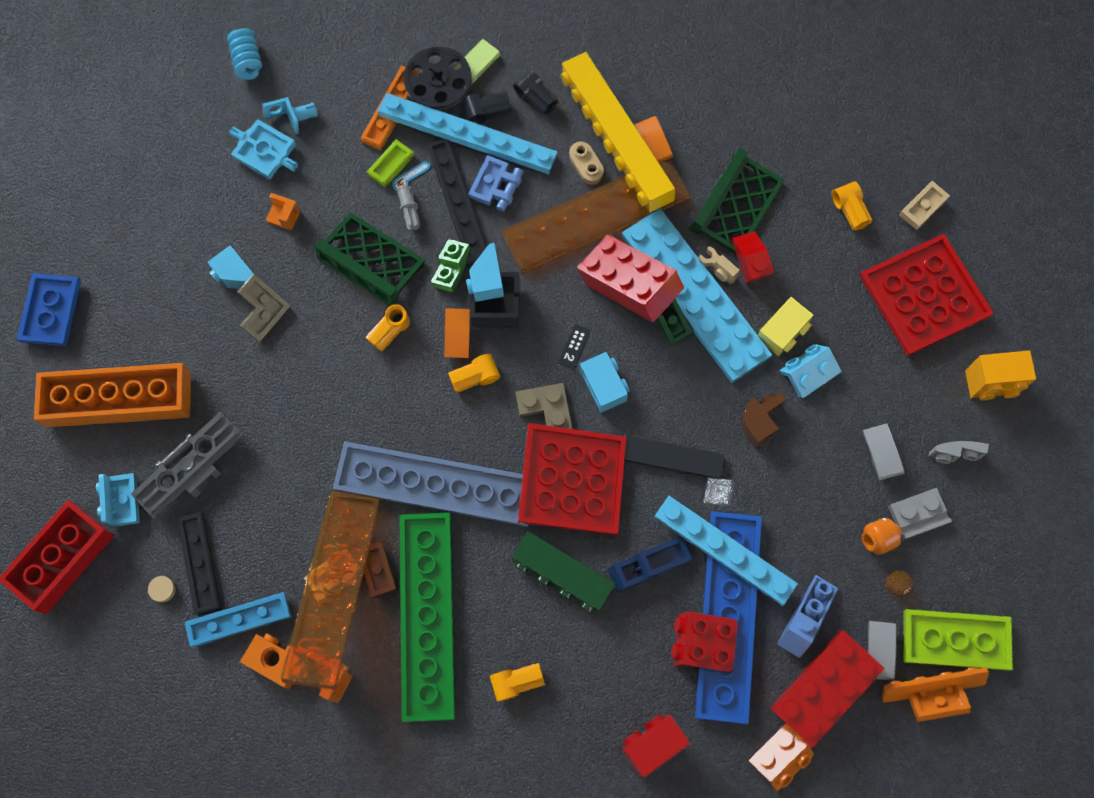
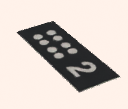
[558,324,590,369]

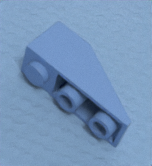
[777,575,838,658]

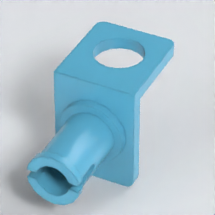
[263,97,317,135]

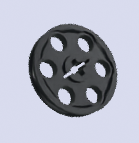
[404,46,472,111]

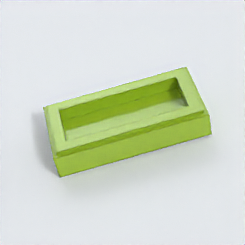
[367,139,415,188]

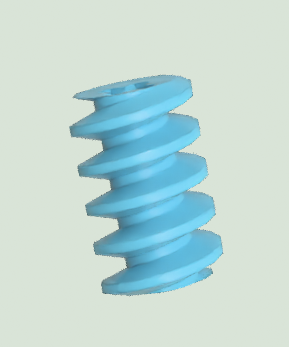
[227,28,262,80]

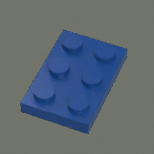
[17,273,81,347]

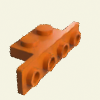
[882,667,989,722]

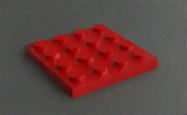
[859,234,994,357]
[517,423,626,536]

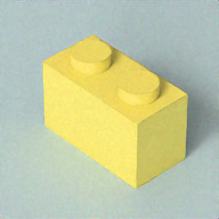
[758,297,813,357]

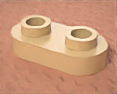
[569,142,604,185]

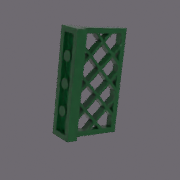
[689,147,784,255]
[315,212,425,306]

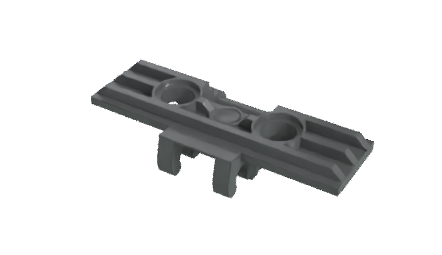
[131,412,244,519]

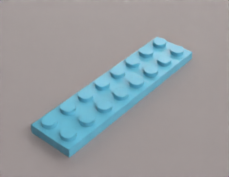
[622,209,772,383]

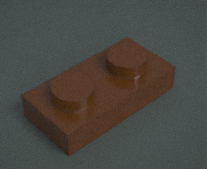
[358,542,397,599]

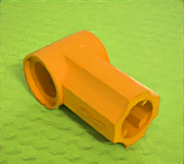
[832,181,872,231]
[365,305,410,352]
[448,354,500,393]
[490,663,545,702]

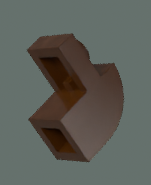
[741,392,786,448]

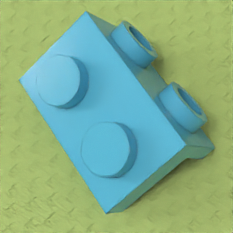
[780,344,842,398]
[96,473,140,527]

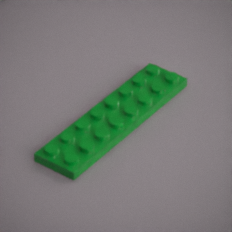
[400,513,455,722]

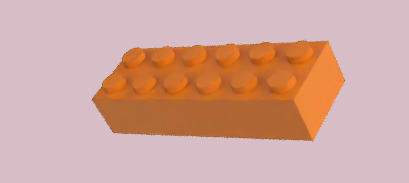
[34,363,191,427]

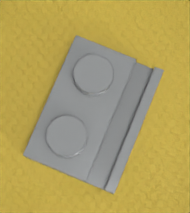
[888,488,952,540]

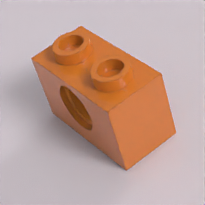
[240,633,305,689]

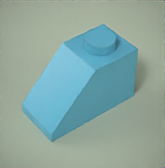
[466,243,504,302]
[207,246,253,289]

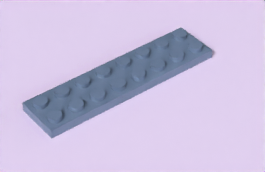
[333,441,528,527]

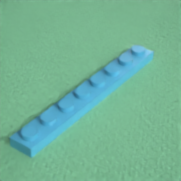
[378,93,557,174]

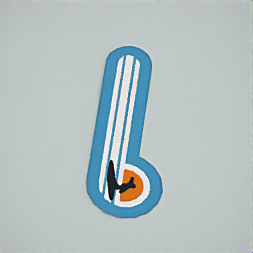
[392,161,430,190]

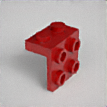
[671,611,738,672]

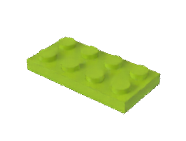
[903,609,1013,671]

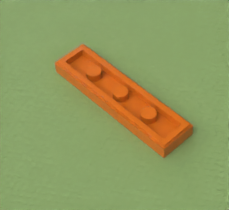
[360,66,422,151]

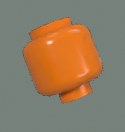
[862,518,902,555]

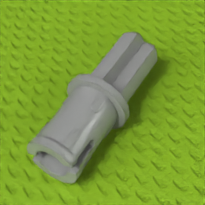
[397,185,420,230]

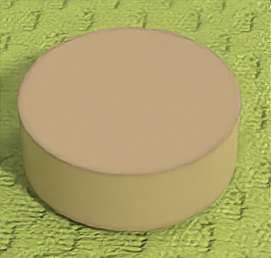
[148,576,176,602]

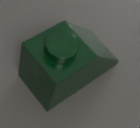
[656,298,692,345]

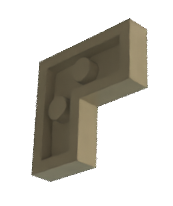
[237,274,290,342]
[515,383,572,429]

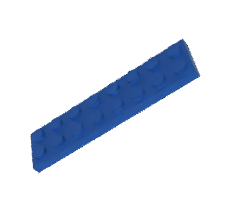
[695,511,762,724]

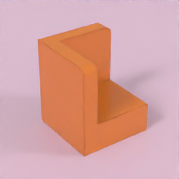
[266,193,301,231]

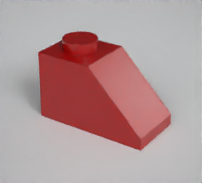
[732,232,774,284]

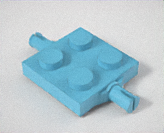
[229,119,298,180]

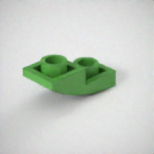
[431,239,470,293]

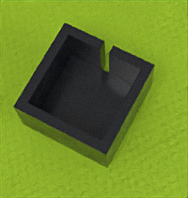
[470,272,521,327]

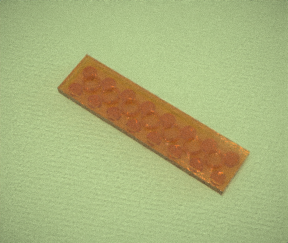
[501,159,690,273]
[281,491,380,690]

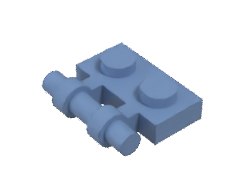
[468,155,523,212]

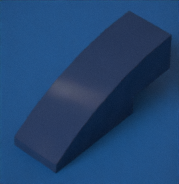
[608,537,692,593]

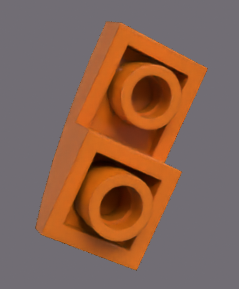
[634,116,673,163]
[444,308,470,358]

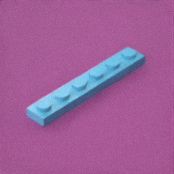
[654,496,798,606]

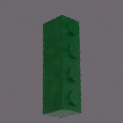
[512,531,615,614]

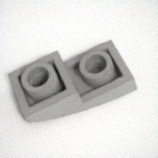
[863,423,904,480]
[929,441,989,464]
[867,621,896,681]

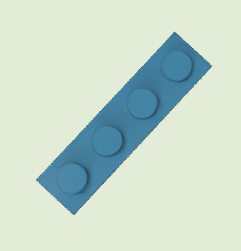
[185,592,292,647]

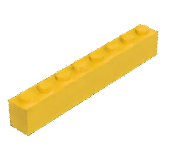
[561,52,675,213]

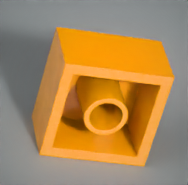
[965,350,1036,401]

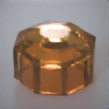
[885,570,912,596]

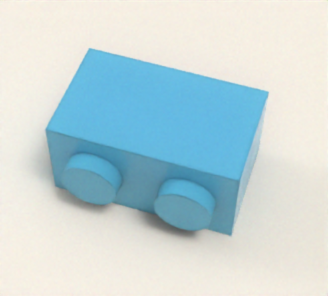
[580,352,630,413]

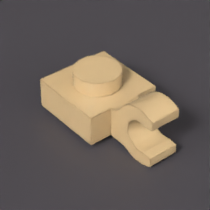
[698,247,740,285]

